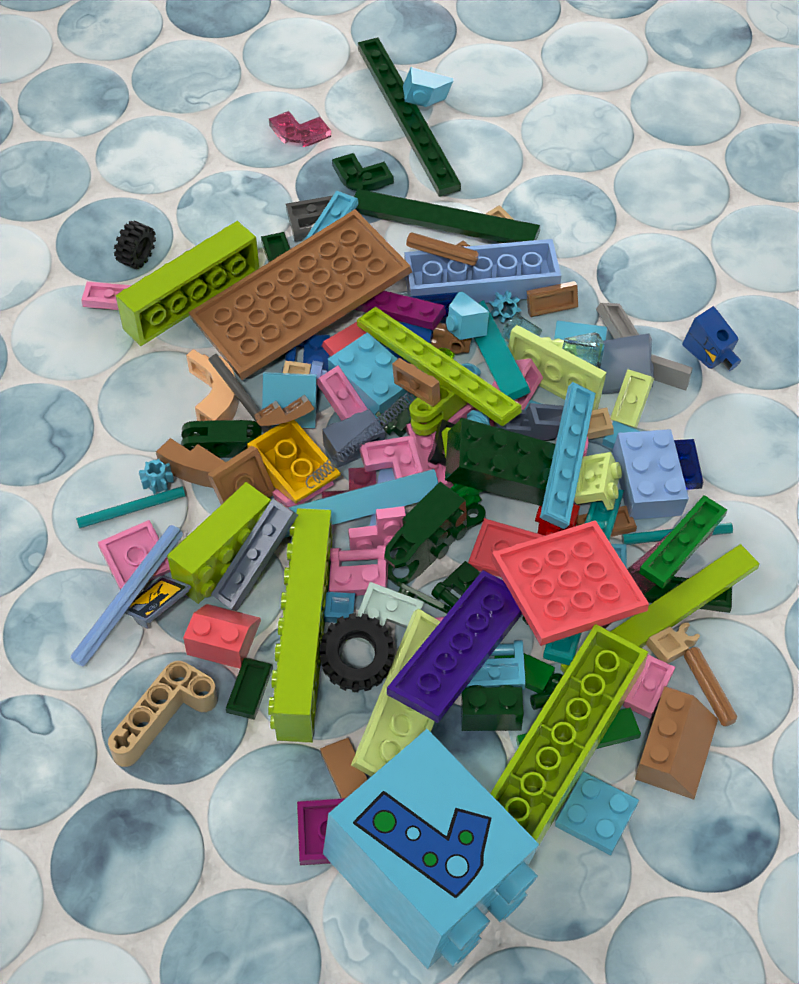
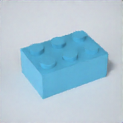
[328,332,416,423]

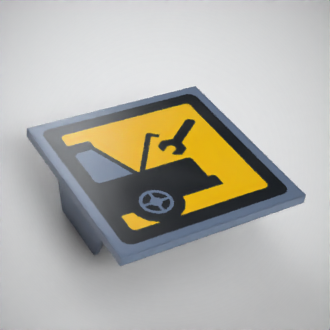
[125,575,191,629]

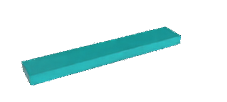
[474,300,531,400]

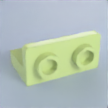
[574,452,622,510]

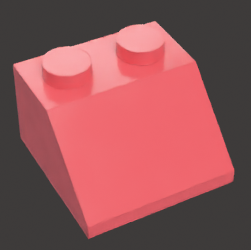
[183,604,261,669]

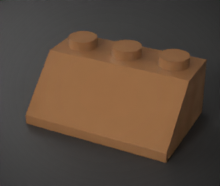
[635,686,718,800]

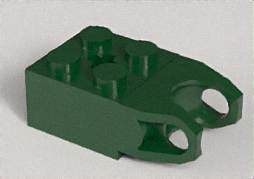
[384,482,467,585]

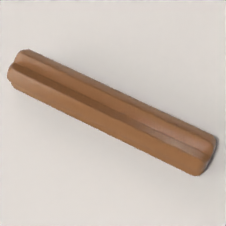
[406,232,479,266]
[684,647,737,727]

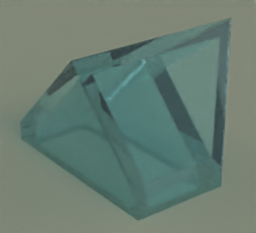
[562,332,605,369]

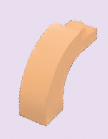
[186,349,238,421]

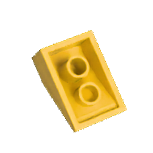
[247,420,341,504]

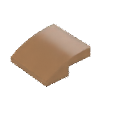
[254,394,314,426]

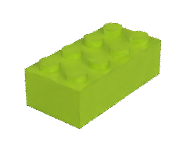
[167,482,271,604]

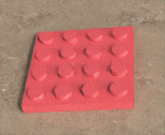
[492,520,649,646]

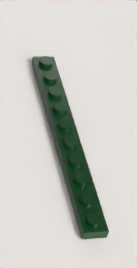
[358,37,461,197]

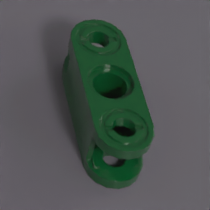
[181,420,262,458]

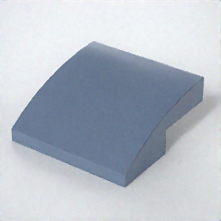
[599,333,654,395]

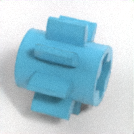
[489,290,521,323]
[139,459,174,494]

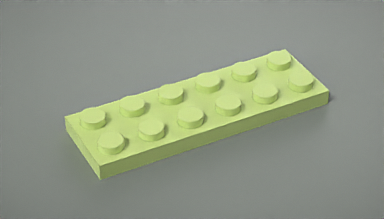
[351,609,440,776]

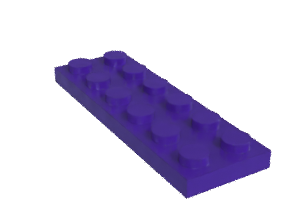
[387,570,522,723]

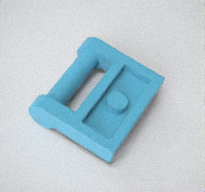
[466,640,525,690]

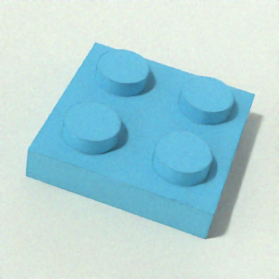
[555,772,639,856]

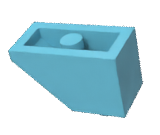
[403,67,454,107]
[446,292,489,340]

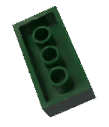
[445,418,556,506]

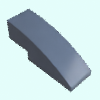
[494,403,564,440]

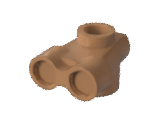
[431,323,472,354]

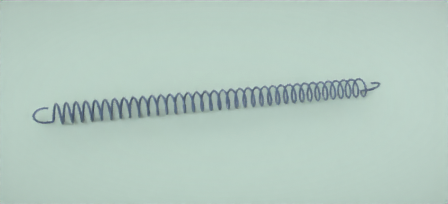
[306,392,417,488]

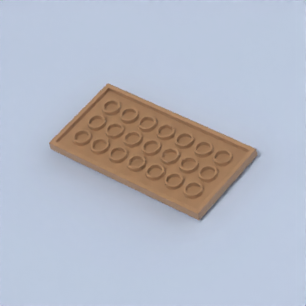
[188,209,412,380]

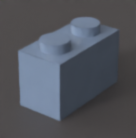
[322,409,385,468]

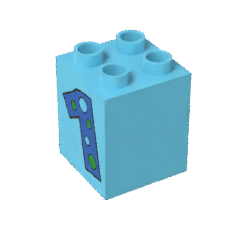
[323,729,539,969]

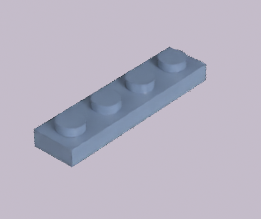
[211,498,298,611]

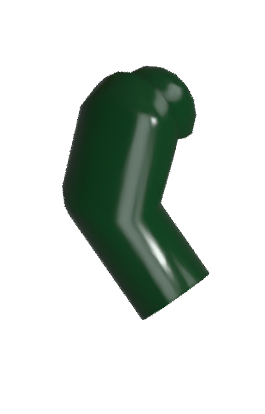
[530,673,563,710]

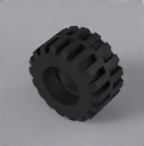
[320,613,395,693]

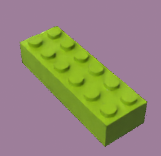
[116,220,259,346]

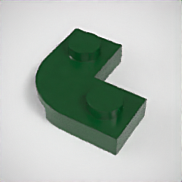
[332,153,394,191]

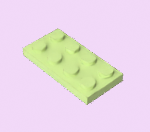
[508,325,607,410]

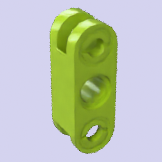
[409,383,467,436]

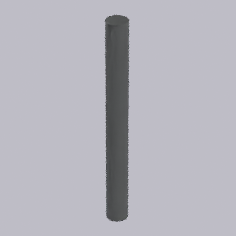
[208,353,274,433]

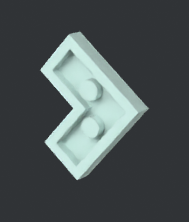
[353,582,424,646]

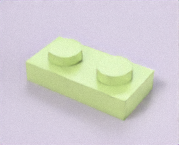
[610,369,654,428]

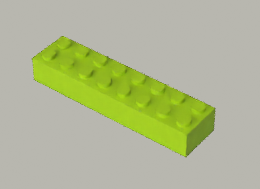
[268,508,333,743]
[490,624,648,847]

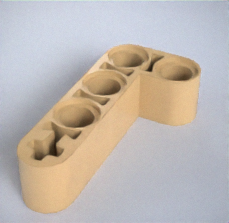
[108,661,218,767]

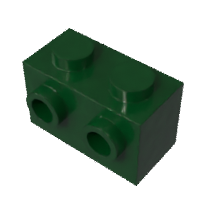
[461,685,524,731]

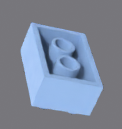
[612,429,689,519]

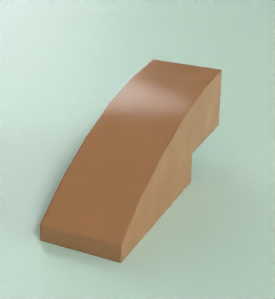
[156,438,226,488]

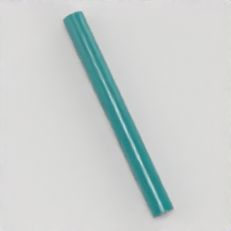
[76,486,186,529]
[622,522,733,545]

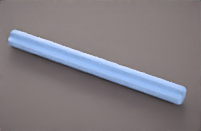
[71,525,183,667]

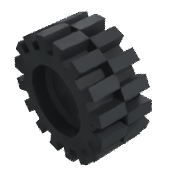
[114,221,156,269]

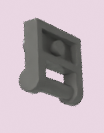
[286,195,333,241]

